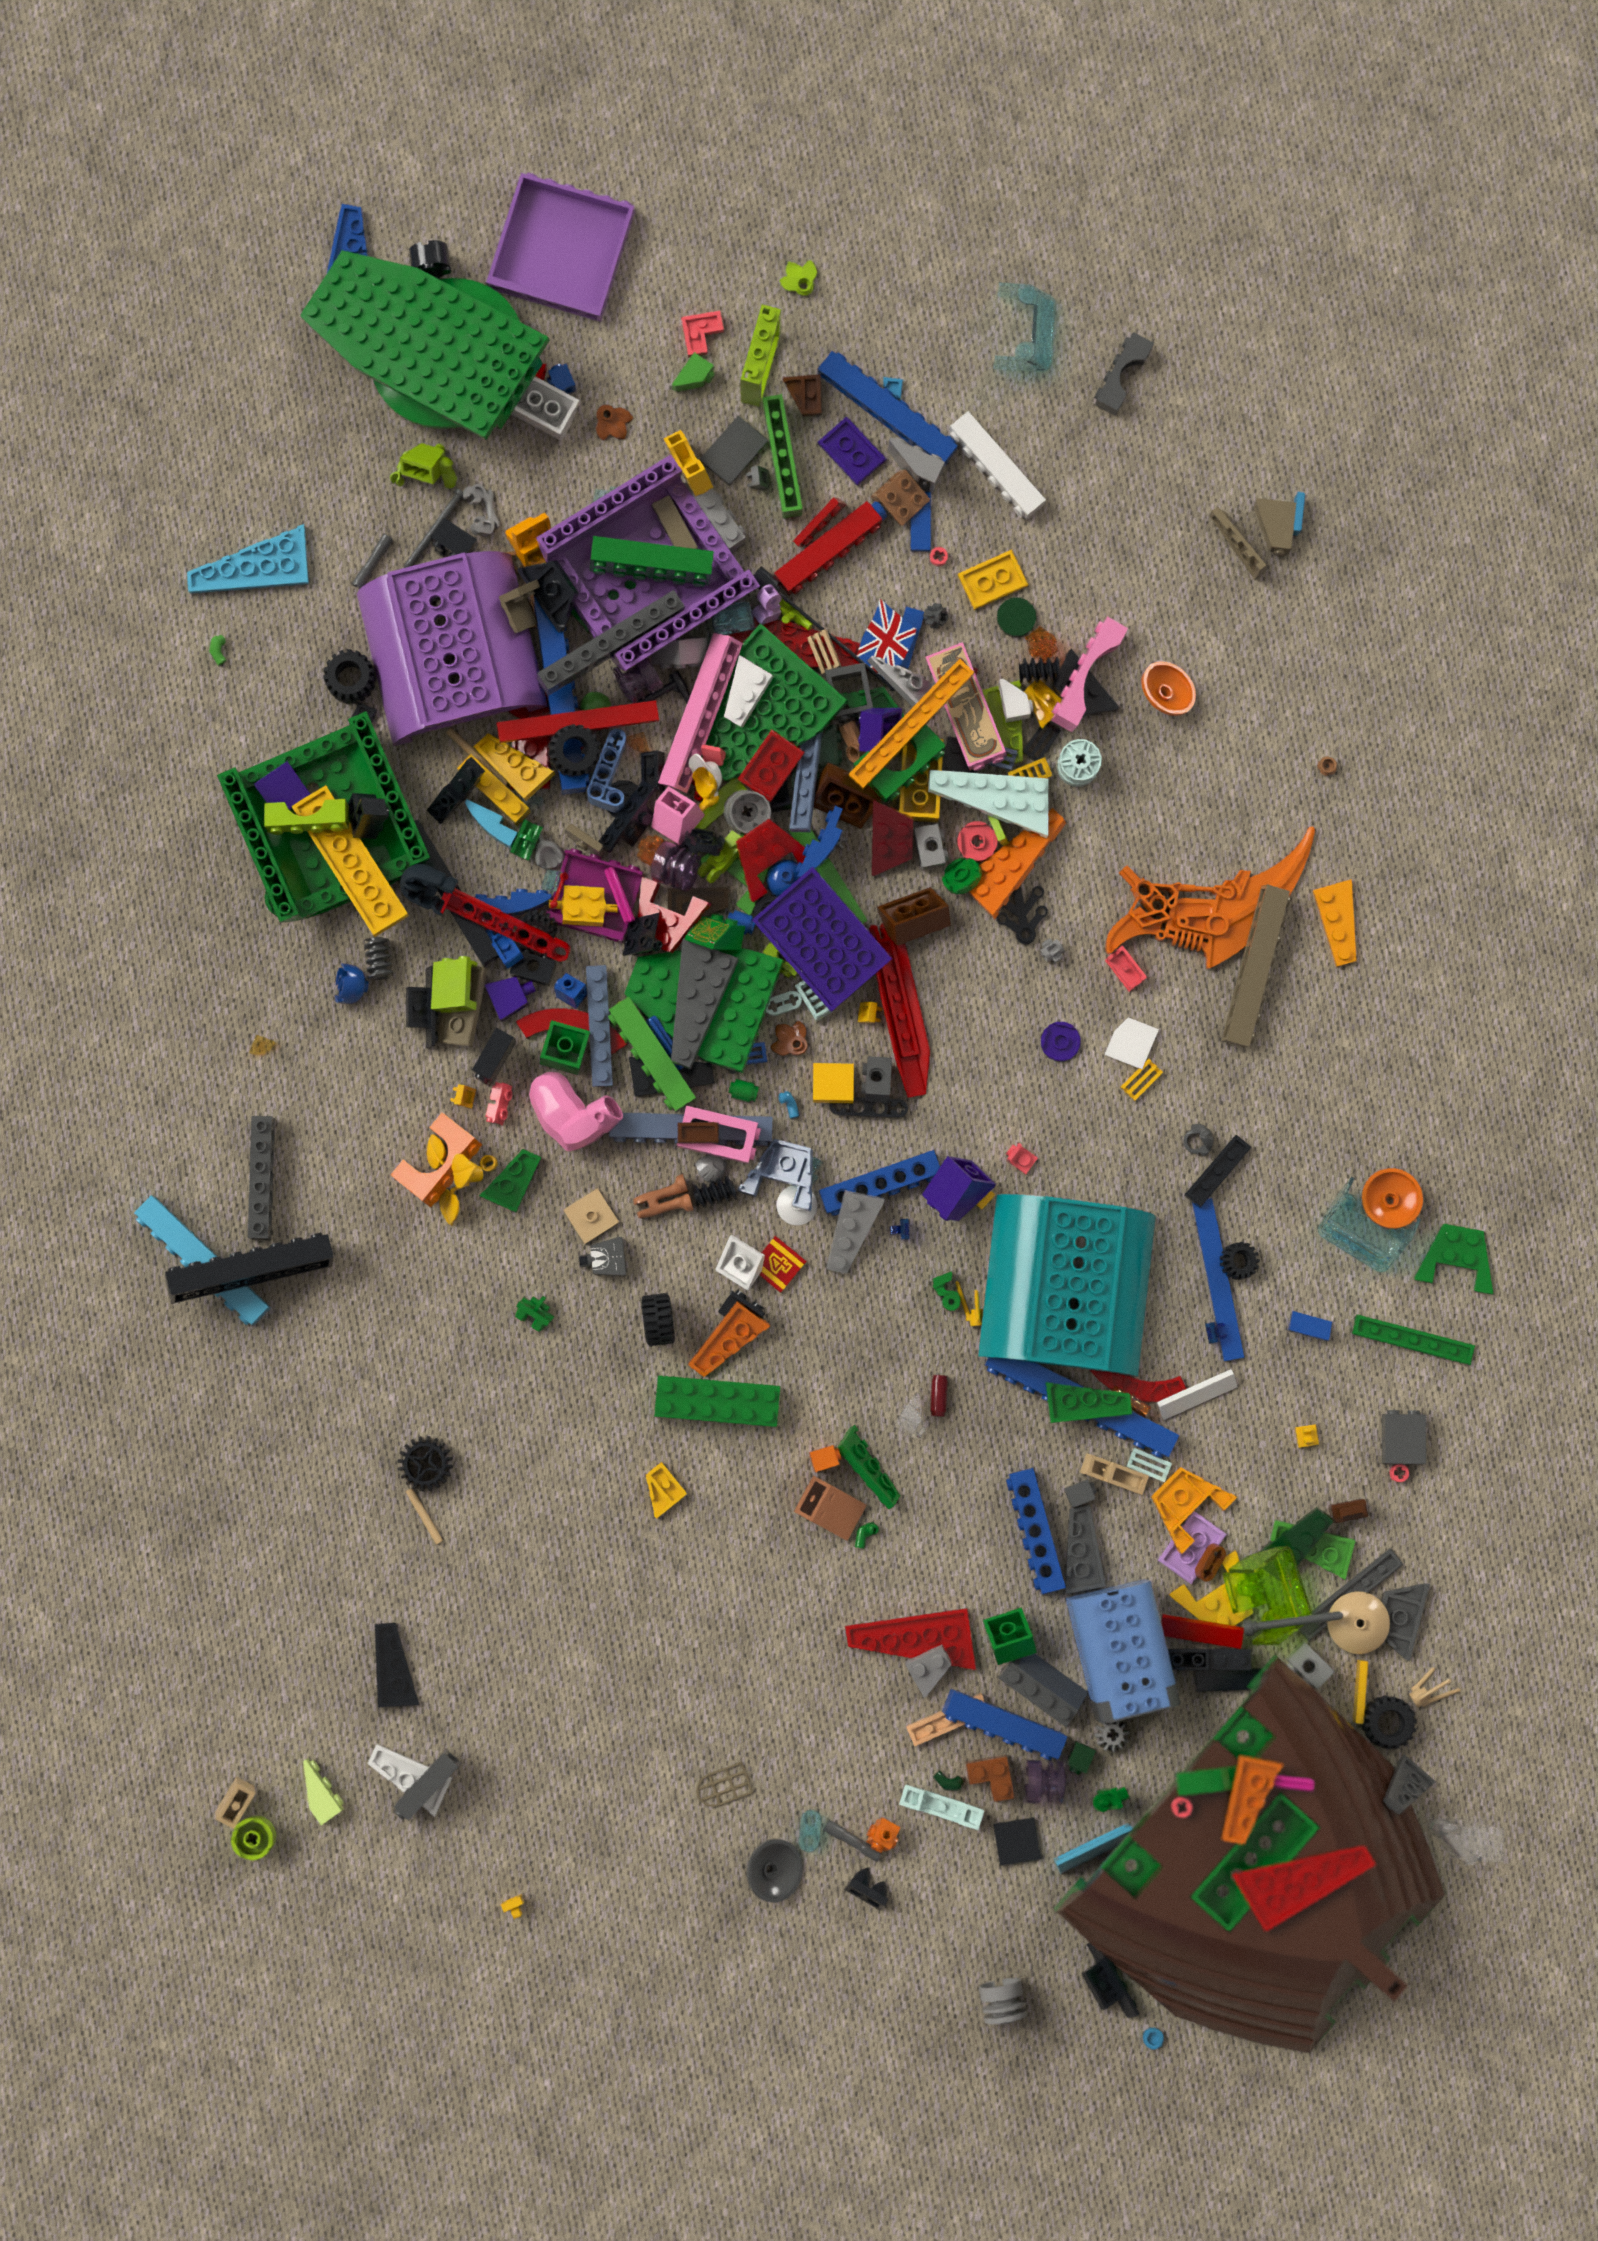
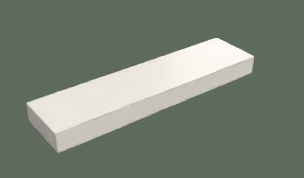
[1157,1369,1238,1420]

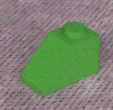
[672,352,715,392]

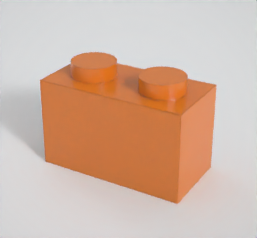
[809,1445,842,1472]

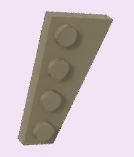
[1210,507,1267,580]

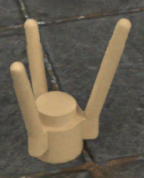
[1409,1667,1461,1708]

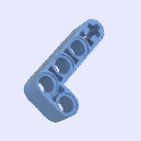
[587,729,626,812]

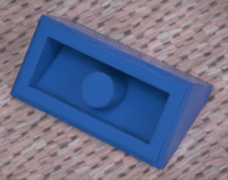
[1288,1311,1332,1341]

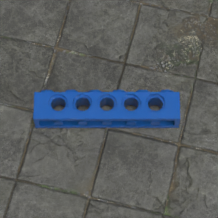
[819,1150,940,1216]
[1006,1468,1066,1594]

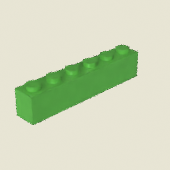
[763,394,803,519]
[608,997,696,1113]

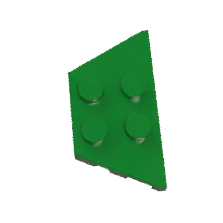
[841,687,904,722]

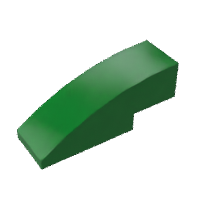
[1175,1766,1237,1796]

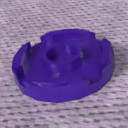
[1041,1022,1081,1062]

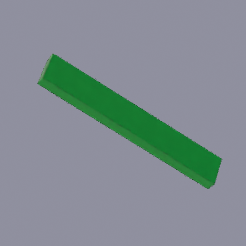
[1352,1314,1475,1365]

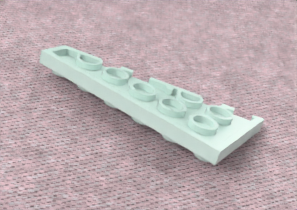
[928,770,1048,838]

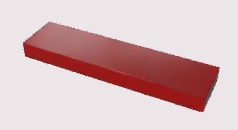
[1161,1614,1244,1649]

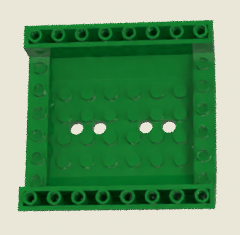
[217,711,430,923]

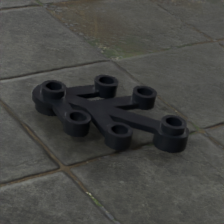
[996,885,1048,945]

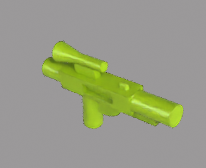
[779,599,813,630]

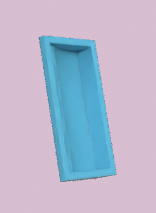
[1053,1823,1132,1874]

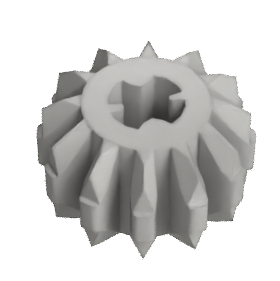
[1094,1720,1130,1752]

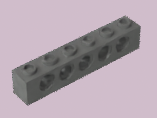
[248,1116,275,1240]

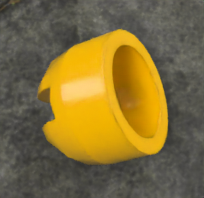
[480,1155,498,1172]

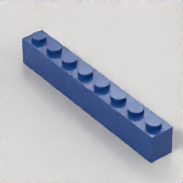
[817,351,958,466]

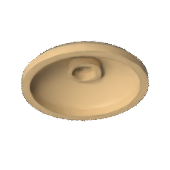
[1327,1592,1390,1654]

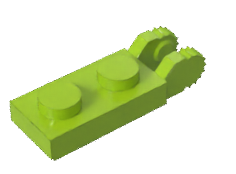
[698,830,741,884]

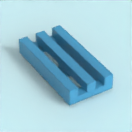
[1293,492,1305,536]

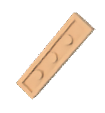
[906,1693,985,1746]

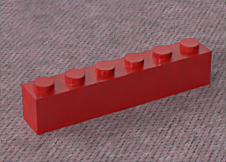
[774,501,882,596]

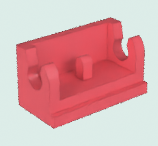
[1105,945,1147,992]

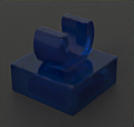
[890,1219,909,1241]
[1205,1322,1228,1344]

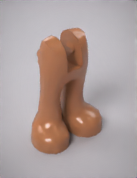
[633,1174,694,1218]

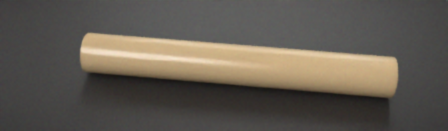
[405,1488,443,1545]

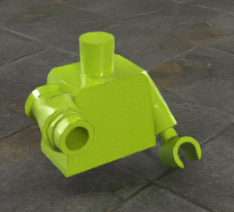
[390,443,457,488]

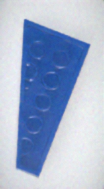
[326,204,367,274]

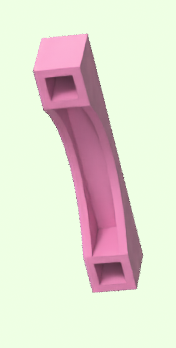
[1051,616,1128,732]

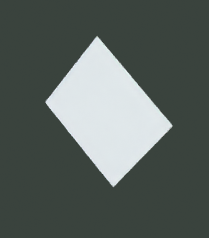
[1105,1018,1159,1069]

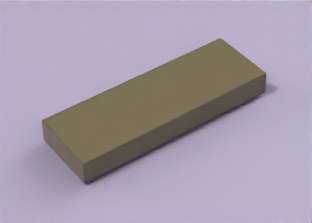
[651,495,698,549]

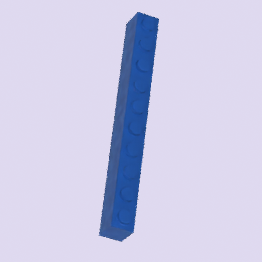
[533,597,589,795]
[984,1358,1179,1459]

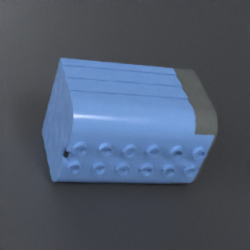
[1065,1579,1181,1723]

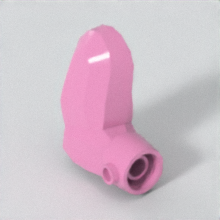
[529,1072,623,1152]

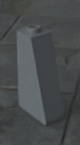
[393,1749,462,1821]

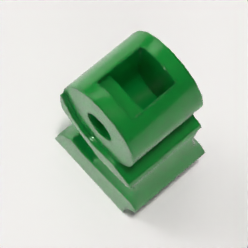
[932,1271,960,1311]

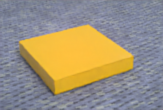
[813,1063,854,1103]

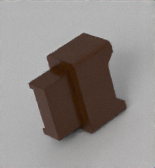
[1328,1499,1368,1523]

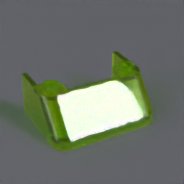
[1228,1546,1312,1645]

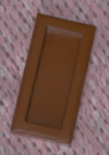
[678,1122,719,1144]

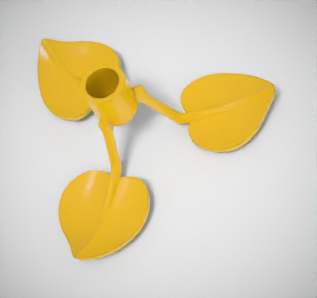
[427,1134,483,1226]

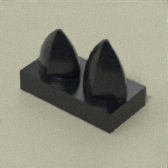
[844,1867,888,1910]

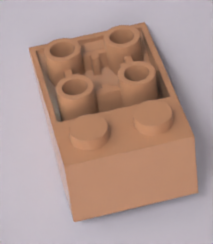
[794,1475,867,1541]

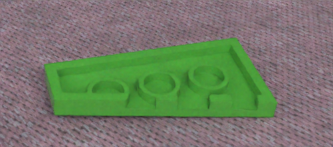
[1270,1520,1355,1580]

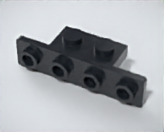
[598,781,656,853]
[406,966,438,1048]
[1081,1942,1139,2018]

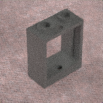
[825,663,873,723]

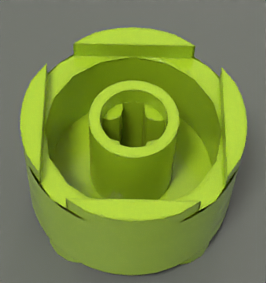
[231,1816,276,1860]

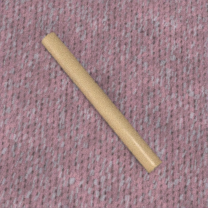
[446,728,508,786]

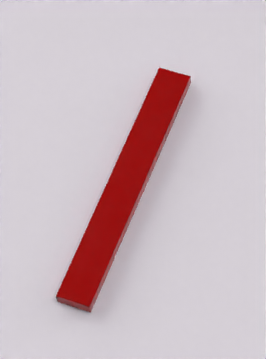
[496,700,659,743]

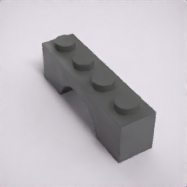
[1094,332,1154,416]

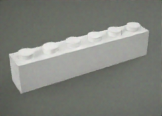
[949,411,1046,520]

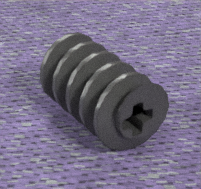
[364,937,393,981]

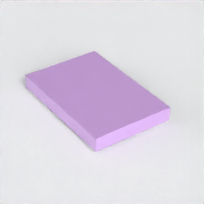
[1158,1511,1227,1585]

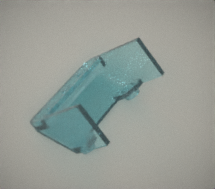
[993,282,1056,372]
[1317,1176,1421,1272]

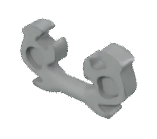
[463,484,500,537]

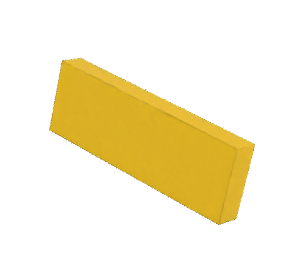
[1353,1660,1368,1724]

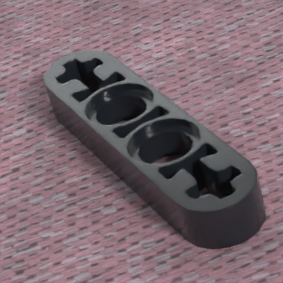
[829,1097,908,1118]

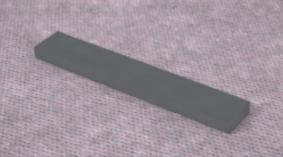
[1296,1548,1403,1641]

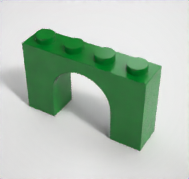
[853,725,946,803]

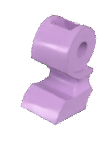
[752,584,782,625]

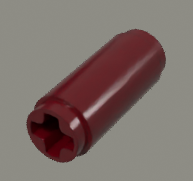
[930,1375,948,1417]

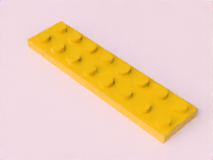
[291,785,409,937]

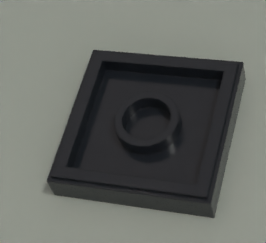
[993,1817,1041,1866]

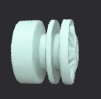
[1057,739,1101,787]

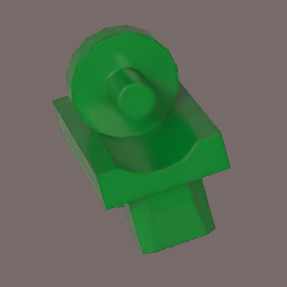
[509,819,543,861]
[515,1296,555,1332]
[1093,1787,1130,1812]

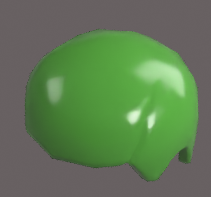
[579,691,611,711]

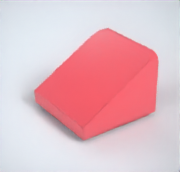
[701,744,726,766]

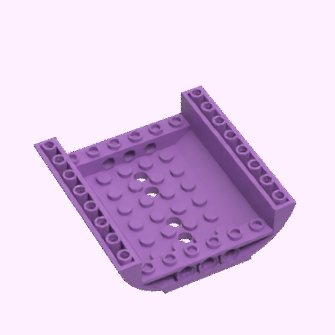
[536,454,760,671]
[357,551,548,747]

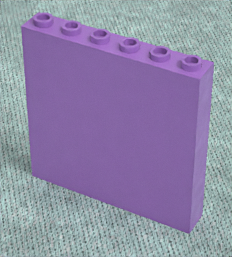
[486,173,635,322]

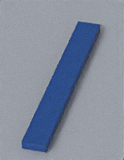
[1192,1198,1244,1361]

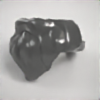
[1183,1124,1214,1156]

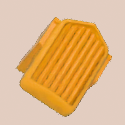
[505,513,551,567]

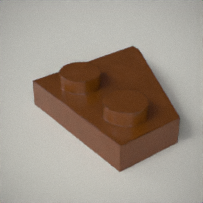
[783,374,822,417]

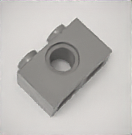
[914,824,948,870]
[1285,1641,1335,1689]

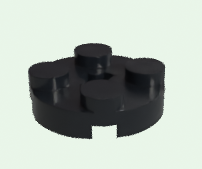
[684,829,725,856]

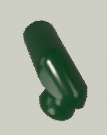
[933,1770,964,1791]

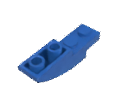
[795,806,843,880]
[470,889,552,917]

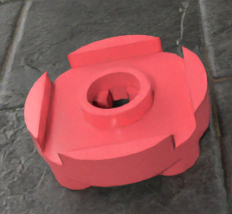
[957,821,998,862]

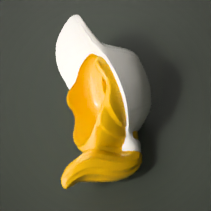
[689,754,722,812]

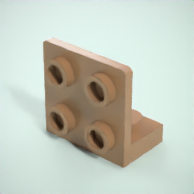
[871,469,930,526]

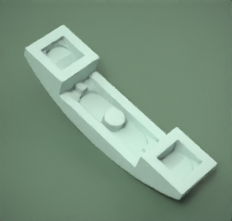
[899,1784,984,1830]

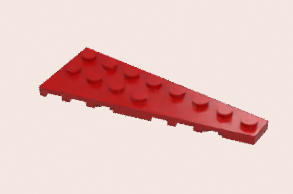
[729,606,868,671]

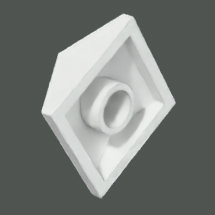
[715,1235,765,1290]

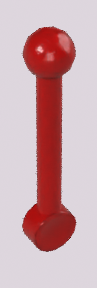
[550,872,569,908]

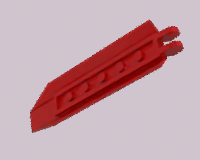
[869,923,930,1098]

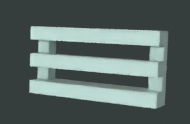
[1126,1448,1172,1482]

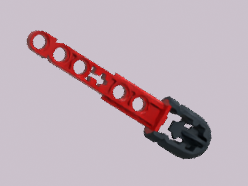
[400,864,571,962]

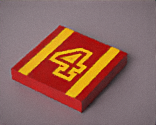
[759,1236,807,1293]

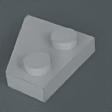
[905,1645,952,1697]

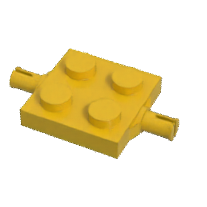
[549,885,618,927]

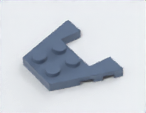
[737,1139,813,1212]

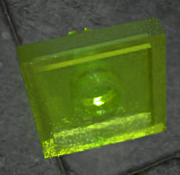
[1222,1563,1268,1614]

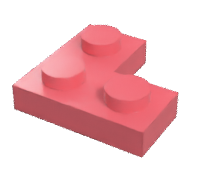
[681,311,724,358]

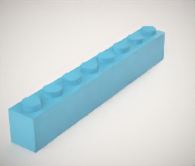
[134,1195,271,1325]

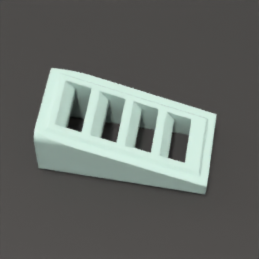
[795,980,833,1022]

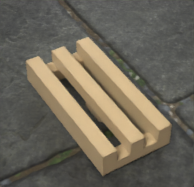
[807,629,841,675]

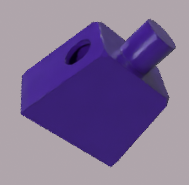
[485,977,536,1022]

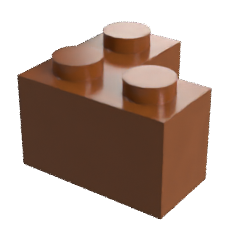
[965,1755,1014,1802]

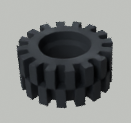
[519,910,558,946]
[1219,1242,1260,1280]

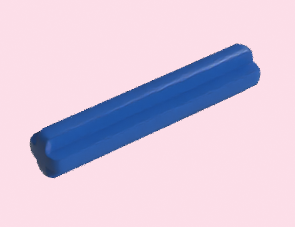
[646,1016,684,1070]

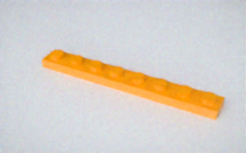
[848,659,974,789]

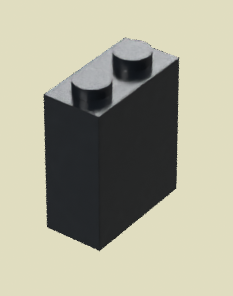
[472,1027,516,1085]

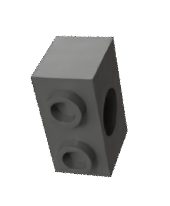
[861,1056,892,1103]

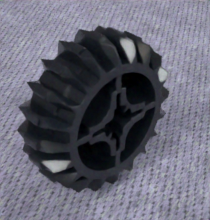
[398,1436,453,1491]

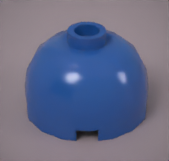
[766,859,798,897]
[335,963,369,1004]

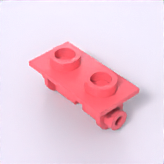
[485,1082,512,1125]

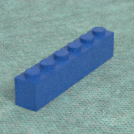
[942,1688,1068,1760]

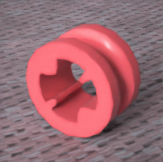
[930,547,948,566]
[1389,1464,1409,1482]
[1172,1797,1192,1817]

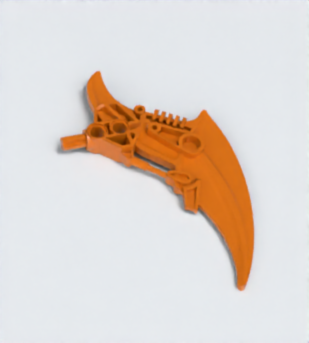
[1105,827,1315,969]

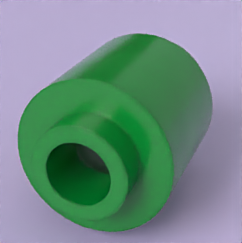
[728,1079,759,1103]

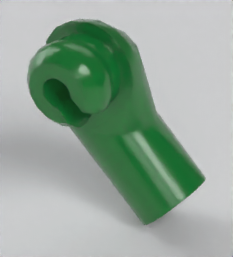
[854,1522,879,1549]

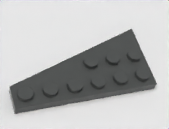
[671,938,739,1069]

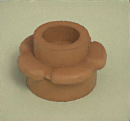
[1317,756,1337,776]

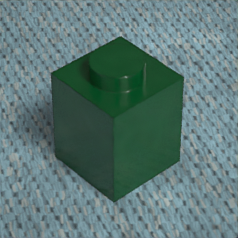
[1066,1741,1096,1775]

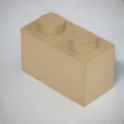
[215,1777,256,1829]

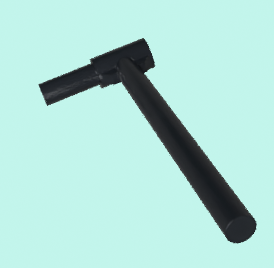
[594,670,690,733]

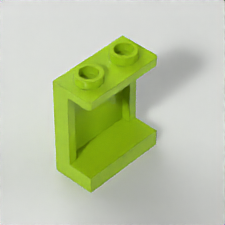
[431,956,478,1013]

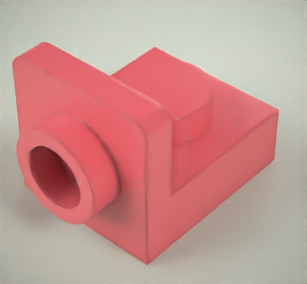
[1006,1143,1038,1175]

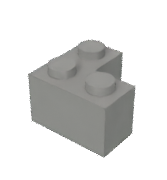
[652,637,708,668]

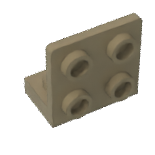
[499,580,540,634]

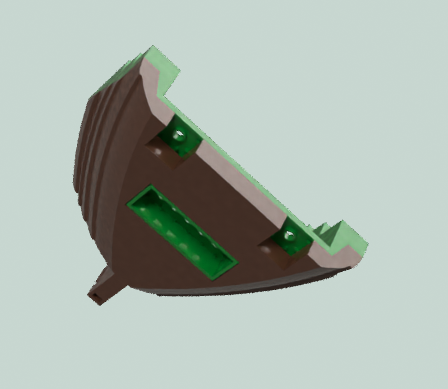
[1054,1655,1445,2053]

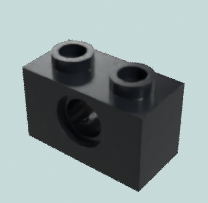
[510,948,556,987]

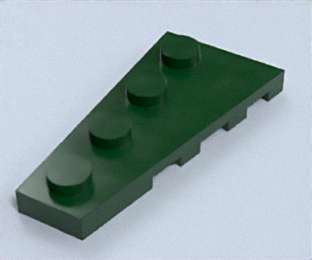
[1250,1507,1334,1583]

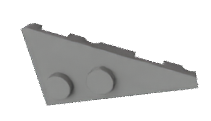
[867,655,935,707]

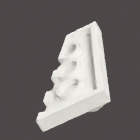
[368,1744,452,1817]

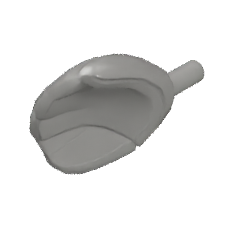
[535,833,565,869]
[695,1155,727,1183]

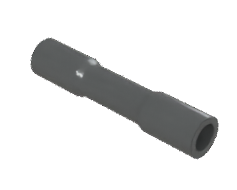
[352,534,393,589]
[823,1820,882,1862]

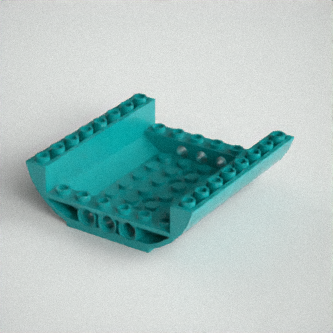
[978,1194,1156,1377]

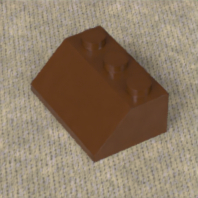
[813,762,881,829]
[877,887,951,946]

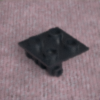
[623,913,663,956]

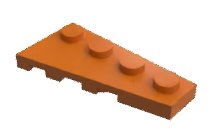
[688,1301,770,1377]
[1222,1755,1283,1844]

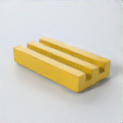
[1120,1059,1163,1101]

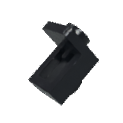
[770,780,792,813]

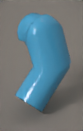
[778,1091,800,1119]

